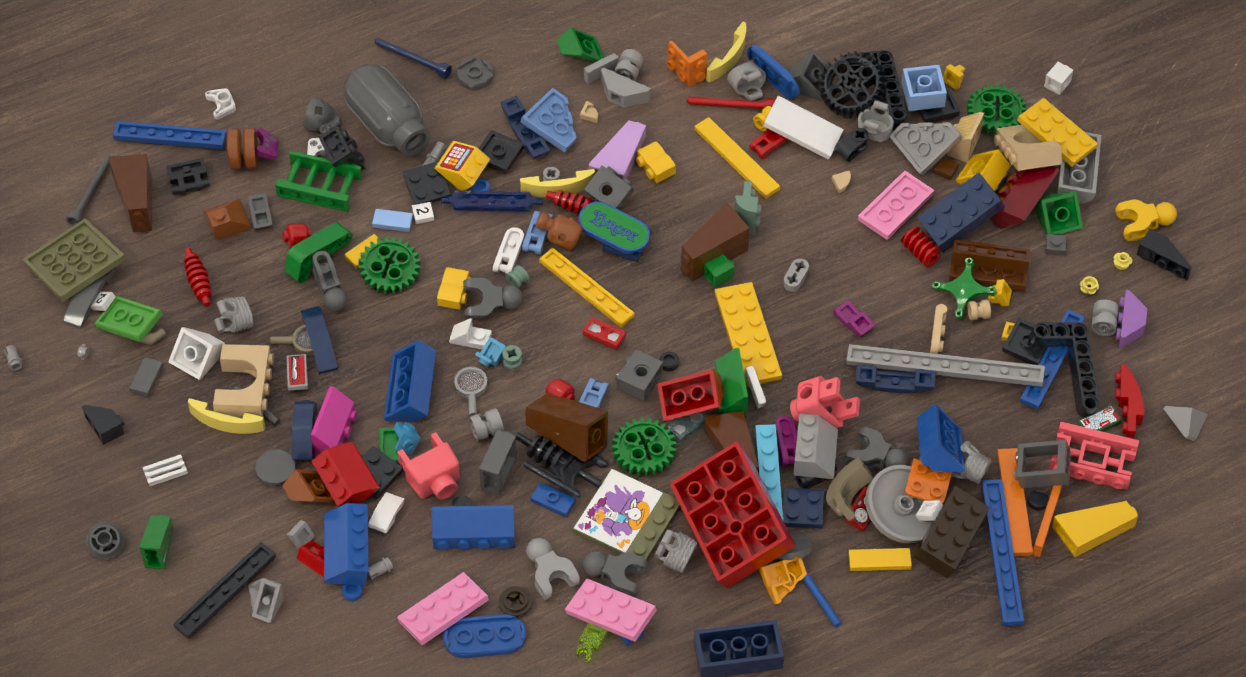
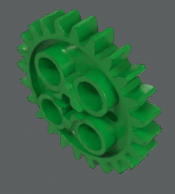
[966,84,1027,135]
[359,236,420,295]
[612,417,676,477]

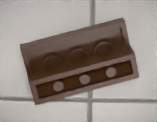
[949,239,1030,291]

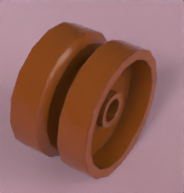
[227,127,258,169]

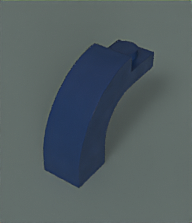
[292,400,317,460]

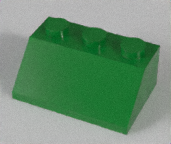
[713,348,748,419]

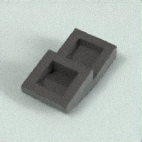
[248,193,273,230]

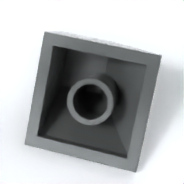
[789,49,830,101]

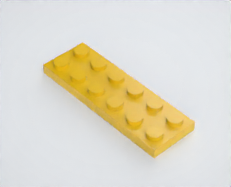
[715,282,782,387]

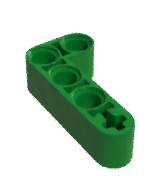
[284,222,353,284]

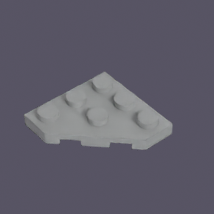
[889,122,963,176]

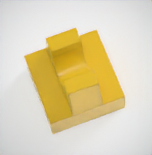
[943,64,965,90]
[988,279,1012,307]

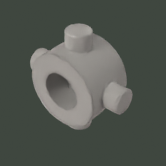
[77,344,89,360]

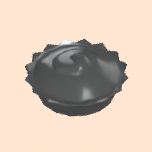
[85,521,126,560]

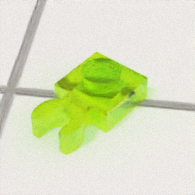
[576,623,607,661]

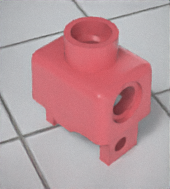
[790,376,860,428]
[397,432,460,500]

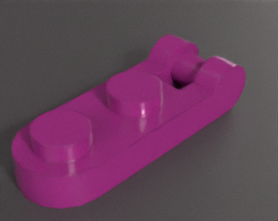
[774,416,797,466]

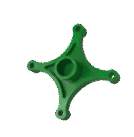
[933,257,997,320]

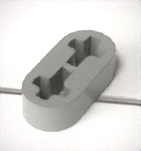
[783,258,809,292]

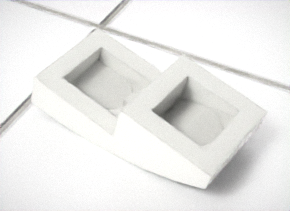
[368,492,404,533]

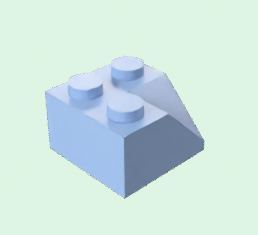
[901,65,947,111]

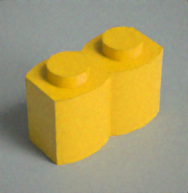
[636,141,676,183]
[437,267,470,310]

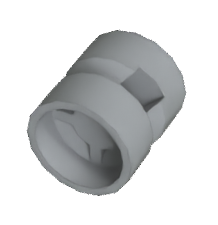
[614,49,644,81]
[1091,300,1119,336]
[469,408,504,441]

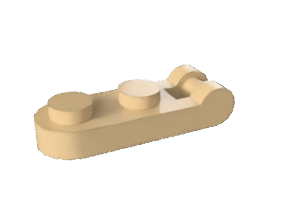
[930,304,947,354]

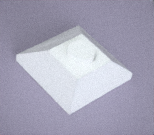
[168,327,225,380]

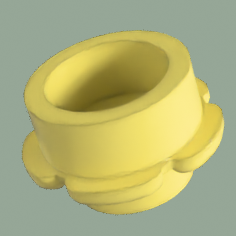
[1113,252,1132,270]
[1080,276,1099,294]

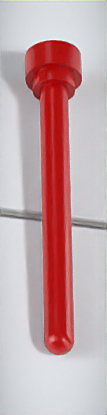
[687,97,775,109]

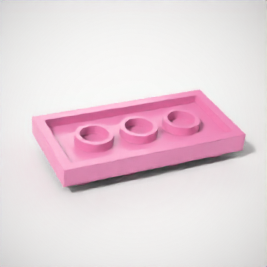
[858,171,934,240]
[397,572,489,645]
[565,579,657,642]

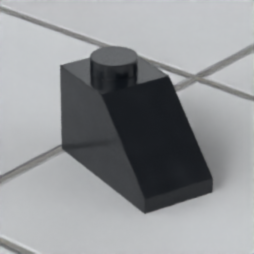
[82,405,125,445]

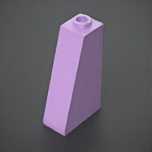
[589,121,646,179]

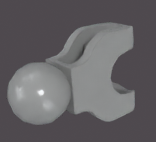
[526,537,580,600]

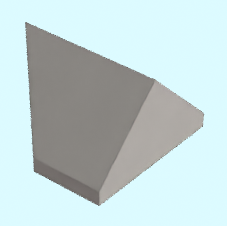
[1163,406,1208,441]
[248,578,285,623]

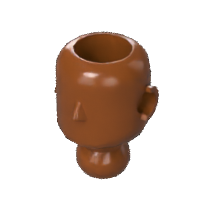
[535,212,583,250]

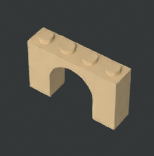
[994,125,1062,171]
[213,344,274,418]

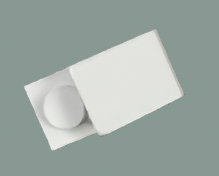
[449,319,492,349]

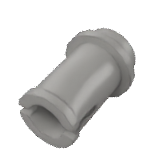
[4,345,23,371]
[368,557,393,580]

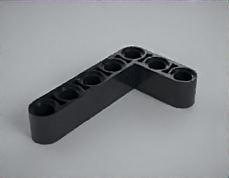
[840,50,907,130]
[1028,322,1099,418]

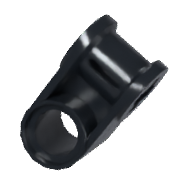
[834,128,868,162]

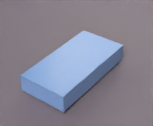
[372,209,413,232]

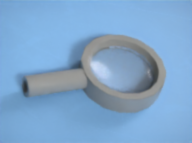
[454,367,488,416]

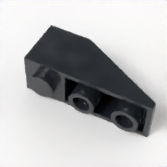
[1137,229,1192,280]

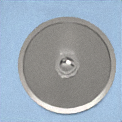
[865,465,932,544]

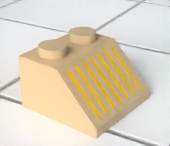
[947,112,984,163]

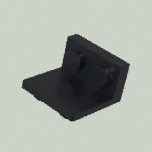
[318,126,365,170]

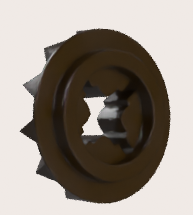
[499,586,532,617]

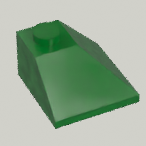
[557,27,604,63]
[1035,191,1083,236]

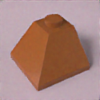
[203,198,251,240]
[282,469,335,503]

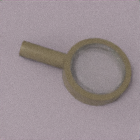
[270,325,314,356]

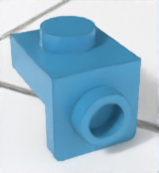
[475,337,507,367]
[393,422,421,455]

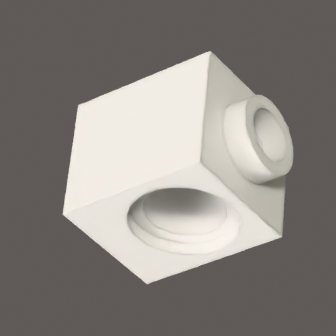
[1044,62,1073,95]

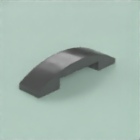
[64,268,117,329]

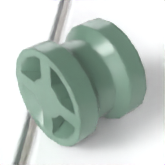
[505,265,529,288]
[502,345,522,370]

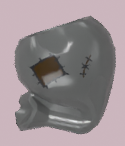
[303,98,342,134]

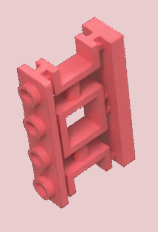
[1049,422,1139,490]

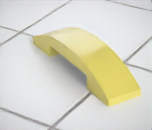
[706,22,746,82]
[520,169,595,198]
[188,398,265,434]

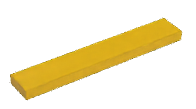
[694,117,780,199]
[539,248,635,328]

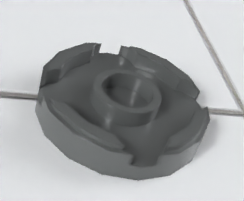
[457,58,493,90]
[255,450,296,487]
[778,535,813,560]

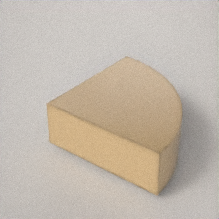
[580,101,598,123]
[832,171,851,193]

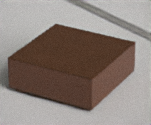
[934,157,959,180]

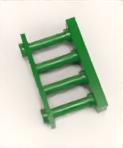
[275,151,362,212]

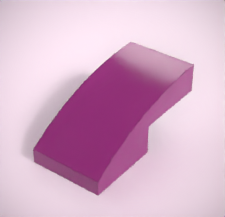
[833,300,875,337]

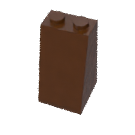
[109,154,152,232]
[680,203,750,281]
[525,393,608,462]

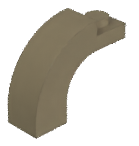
[826,457,873,521]

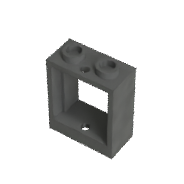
[479,430,517,495]
[1014,440,1071,488]

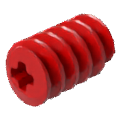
[901,226,940,268]

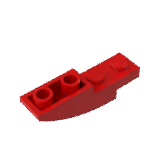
[1115,364,1144,439]

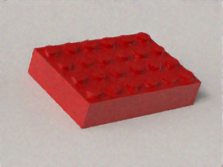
[669,441,796,589]

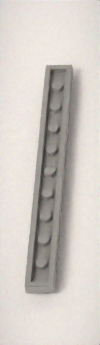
[846,344,1045,387]

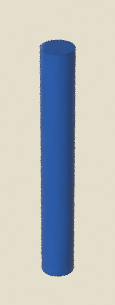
[803,575,842,628]

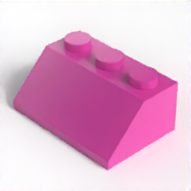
[311,386,357,456]

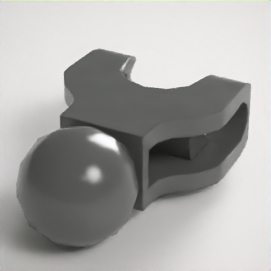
[313,251,348,311]
[463,278,523,319]
[844,427,910,471]
[582,551,648,598]

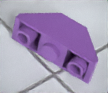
[1115,290,1147,348]

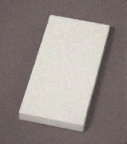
[763,96,844,160]

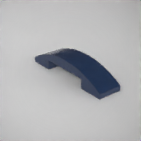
[500,96,550,159]
[301,306,338,374]
[856,365,936,393]

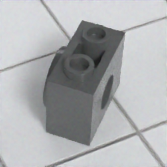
[584,166,634,210]
[615,349,663,401]

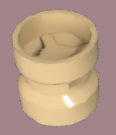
[967,299,991,321]

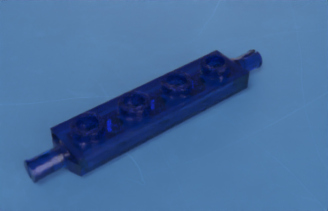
[441,191,543,211]

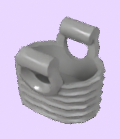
[727,62,766,101]
[858,100,894,142]
[214,296,253,334]
[951,441,992,484]
[654,530,698,573]

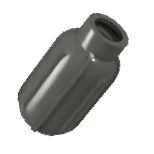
[343,64,431,157]

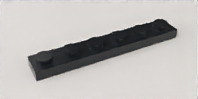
[173,542,276,639]

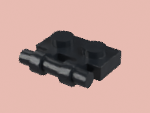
[167,158,210,194]

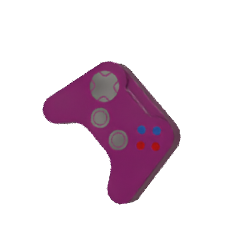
[255,127,279,160]

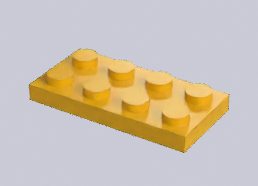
[1017,98,1098,167]

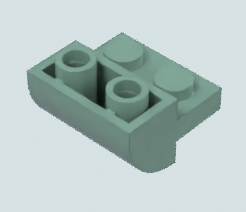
[735,181,761,235]

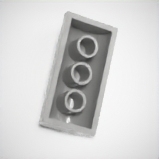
[1057,132,1101,204]

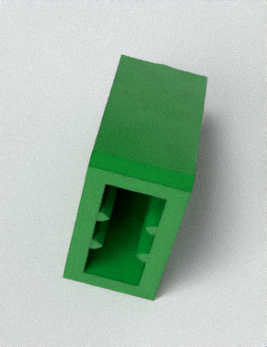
[140,515,173,569]

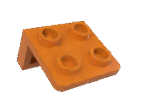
[667,41,707,87]
[905,458,952,504]

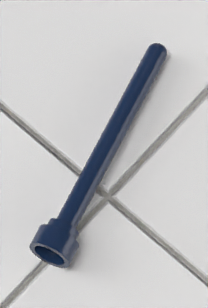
[375,38,452,79]

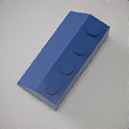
[384,340,436,423]
[917,403,965,473]
[324,503,368,586]
[432,505,515,550]

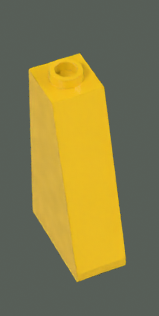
[1052,501,1138,557]

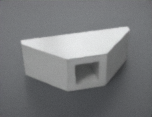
[601,68,651,108]

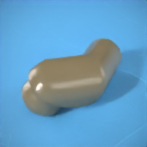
[141,328,166,345]

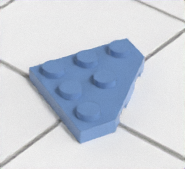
[520,88,577,152]

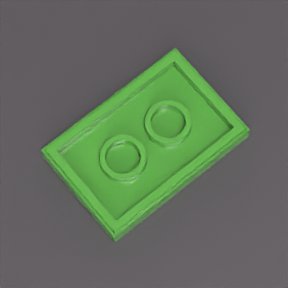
[94,296,163,342]

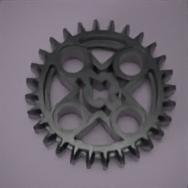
[819,51,887,119]

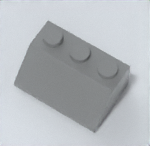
[794,413,838,479]

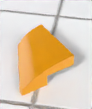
[759,556,807,604]

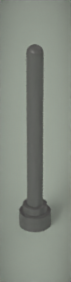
[66,155,111,226]

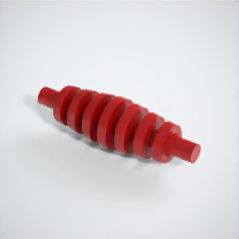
[546,190,597,215]
[184,248,212,307]

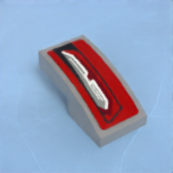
[287,354,308,391]

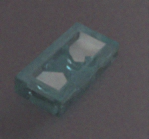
[667,412,708,443]

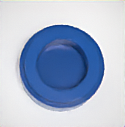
[471,179,490,198]
[342,584,363,602]

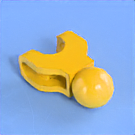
[1115,199,1177,241]

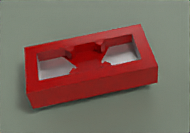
[583,317,626,350]

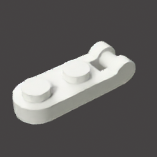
[493,227,524,274]

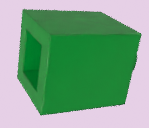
[704,254,735,288]

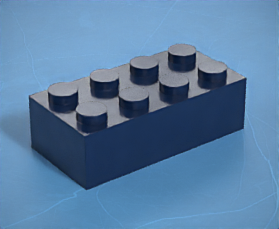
[917,172,1005,252]
[694,620,784,677]

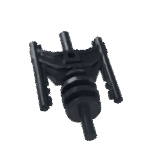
[515,432,609,499]

